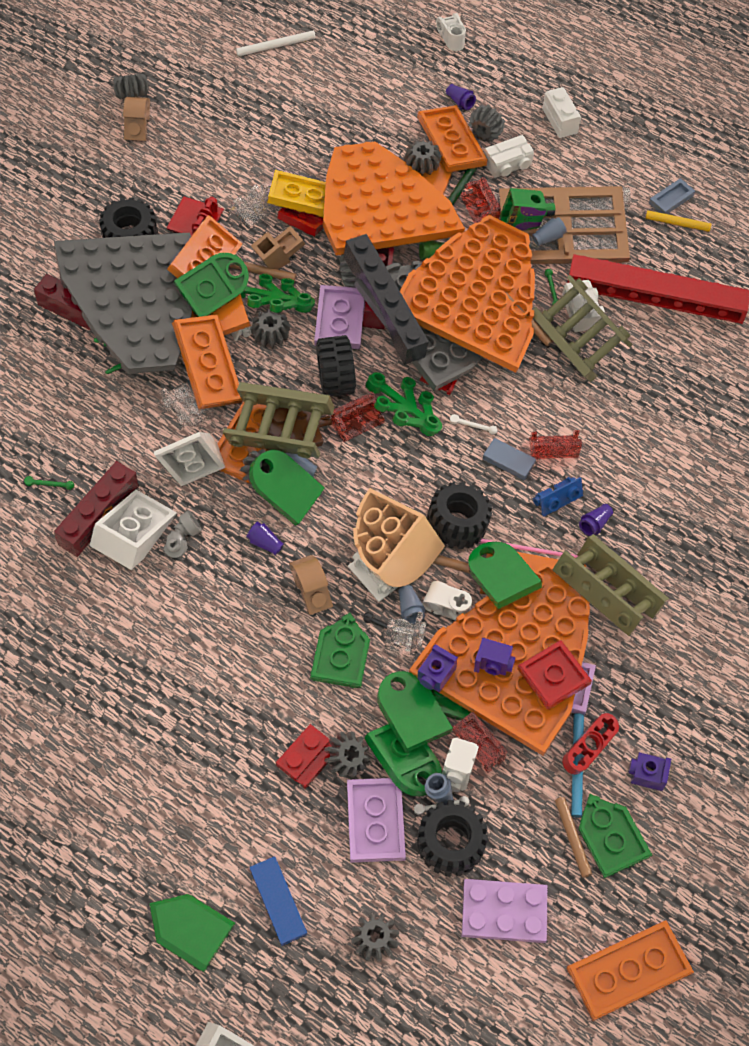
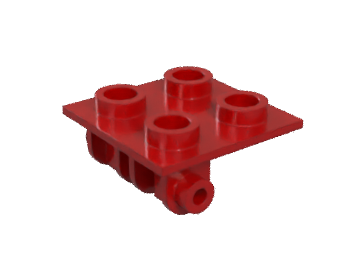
[166,196,224,236]

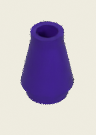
[446,84,476,110]
[579,504,613,536]
[246,521,284,556]

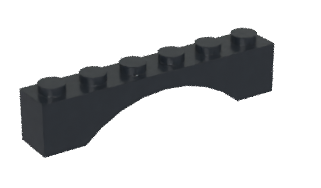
[344,234,429,365]

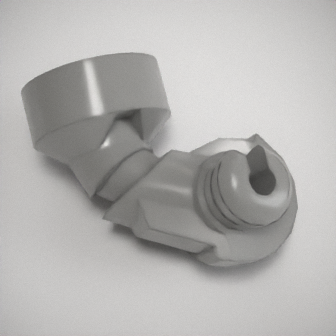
[164,510,202,558]

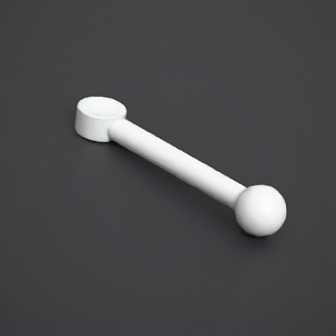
[450,414,498,435]
[414,796,469,815]

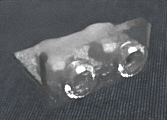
[228,182,278,229]
[160,382,214,432]
[385,612,427,657]

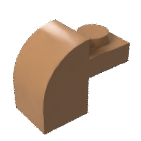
[123,97,150,141]
[251,226,305,269]
[289,555,333,615]

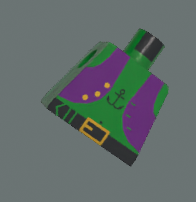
[500,188,556,231]

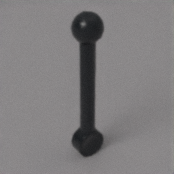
[363,612,412,641]

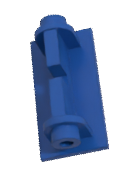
[533,477,583,517]

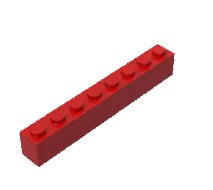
[567,254,749,324]

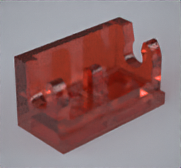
[461,177,501,223]
[331,392,385,442]
[529,430,582,459]
[452,712,508,773]

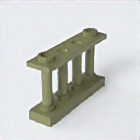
[532,275,633,382]
[223,382,335,459]
[552,534,669,636]

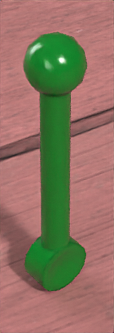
[544,269,558,305]
[24,476,74,490]

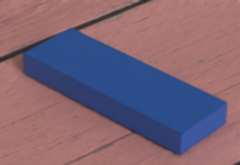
[249,856,307,946]

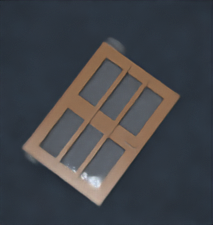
[494,186,631,264]

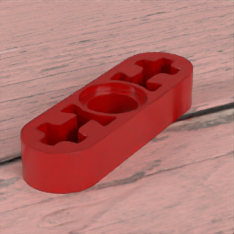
[562,713,619,775]

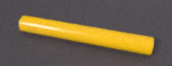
[645,210,712,232]

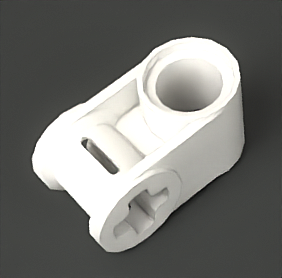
[436,13,466,51]
[422,581,472,621]

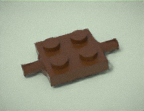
[253,407,332,453]

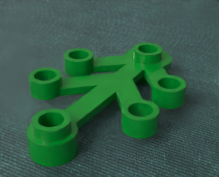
[241,274,315,313]
[365,372,442,436]

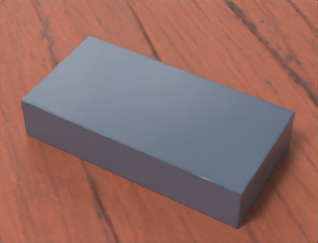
[649,178,695,214]
[482,438,536,480]

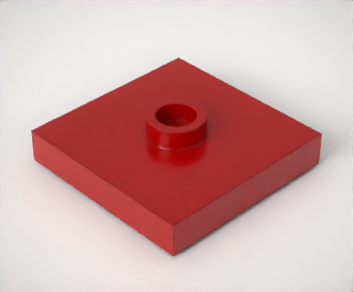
[517,640,592,710]

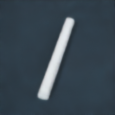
[236,30,315,57]

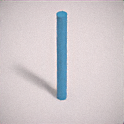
[571,713,584,818]

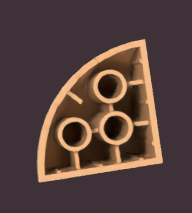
[353,488,445,587]

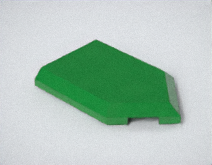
[310,612,370,688]
[578,794,652,878]
[149,894,235,973]

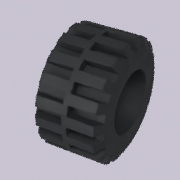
[99,197,158,238]
[316,335,356,397]
[426,482,492,549]
[417,800,488,877]

